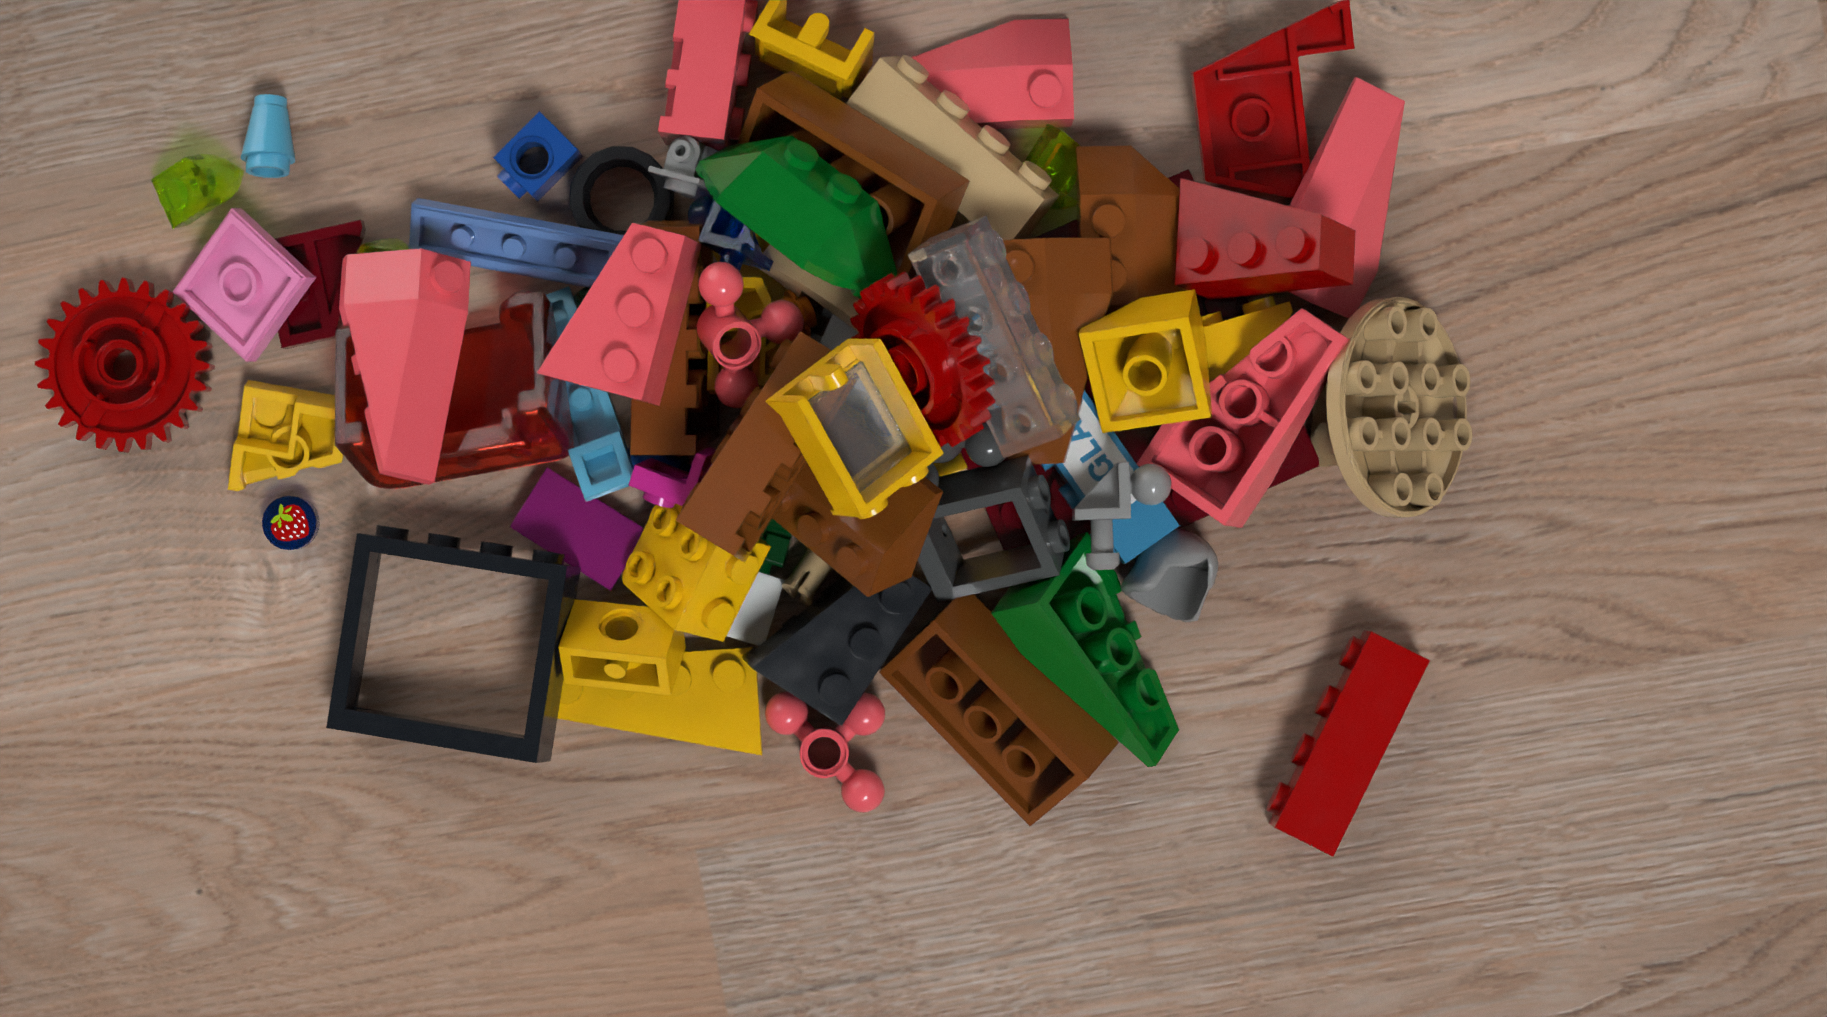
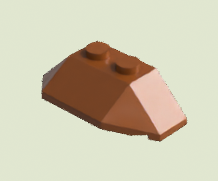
[1076,145,1187,316]

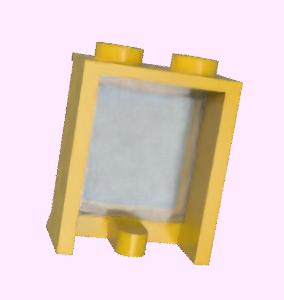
[765,339,944,519]

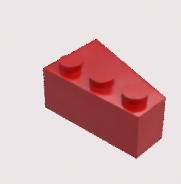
[1175,178,1356,300]

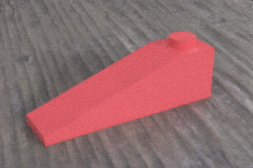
[865,18,1074,129]
[1288,77,1405,318]
[339,248,471,485]
[1137,308,1350,528]

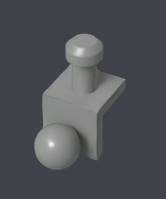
[1072,462,1171,570]

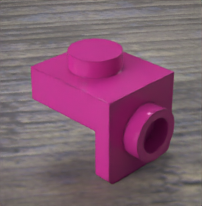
[628,447,716,508]

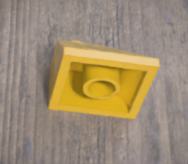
[1079,289,1212,433]

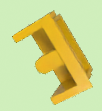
[749,0,875,99]

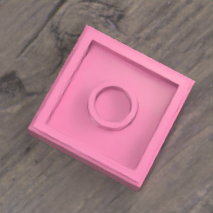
[173,208,316,362]

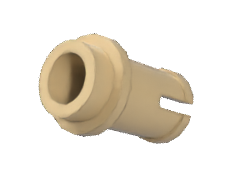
[782,546,833,605]

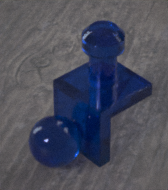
[688,195,774,271]

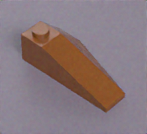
[990,238,1113,465]

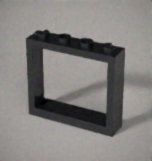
[326,525,581,763]

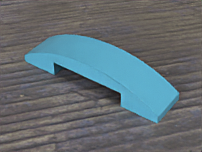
[518,286,634,502]

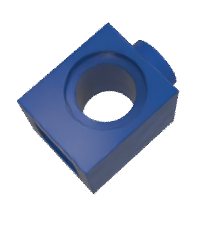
[493,111,583,202]

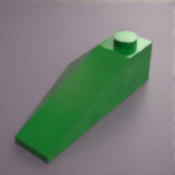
[991,532,1179,767]

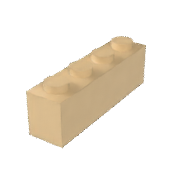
[846,55,1060,241]

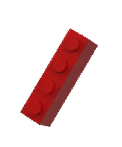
[1266,630,1430,856]

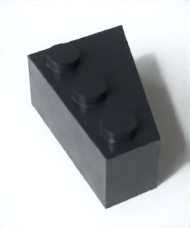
[741,575,932,726]

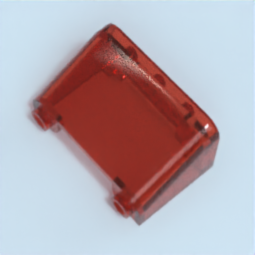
[335,291,574,489]

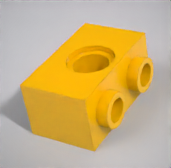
[558,599,686,695]

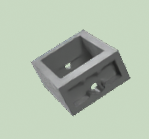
[918,456,1070,602]

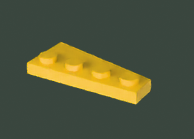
[557,647,763,756]

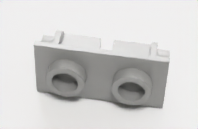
[648,136,719,204]

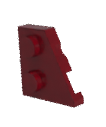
[274,219,366,349]

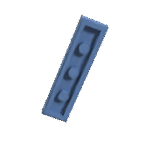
[409,198,624,288]

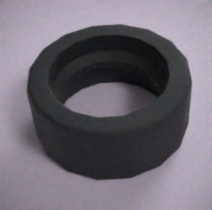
[569,146,674,235]

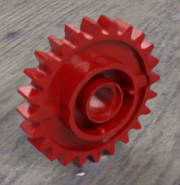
[850,272,995,447]
[35,277,215,453]

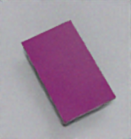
[510,467,644,591]

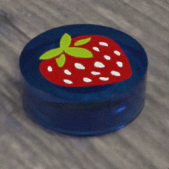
[262,496,320,550]

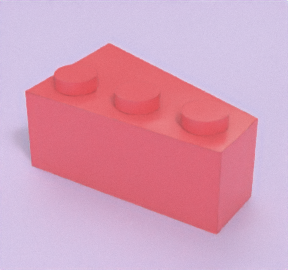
[658,0,758,151]
[537,223,702,406]

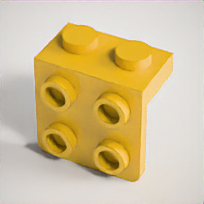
[622,504,771,642]

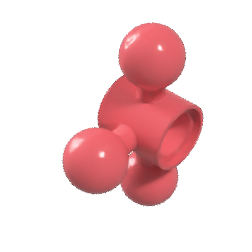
[697,262,804,408]
[765,691,885,813]

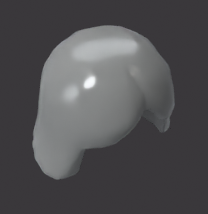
[1120,528,1219,622]

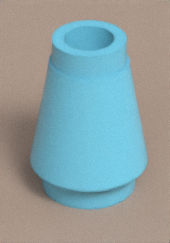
[241,94,296,178]

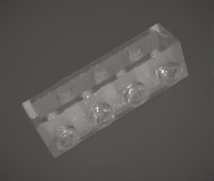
[908,216,1081,458]

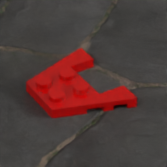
[1191,0,1355,198]

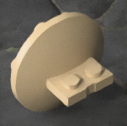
[1311,297,1472,518]

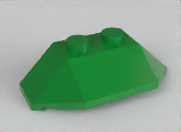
[695,135,898,299]

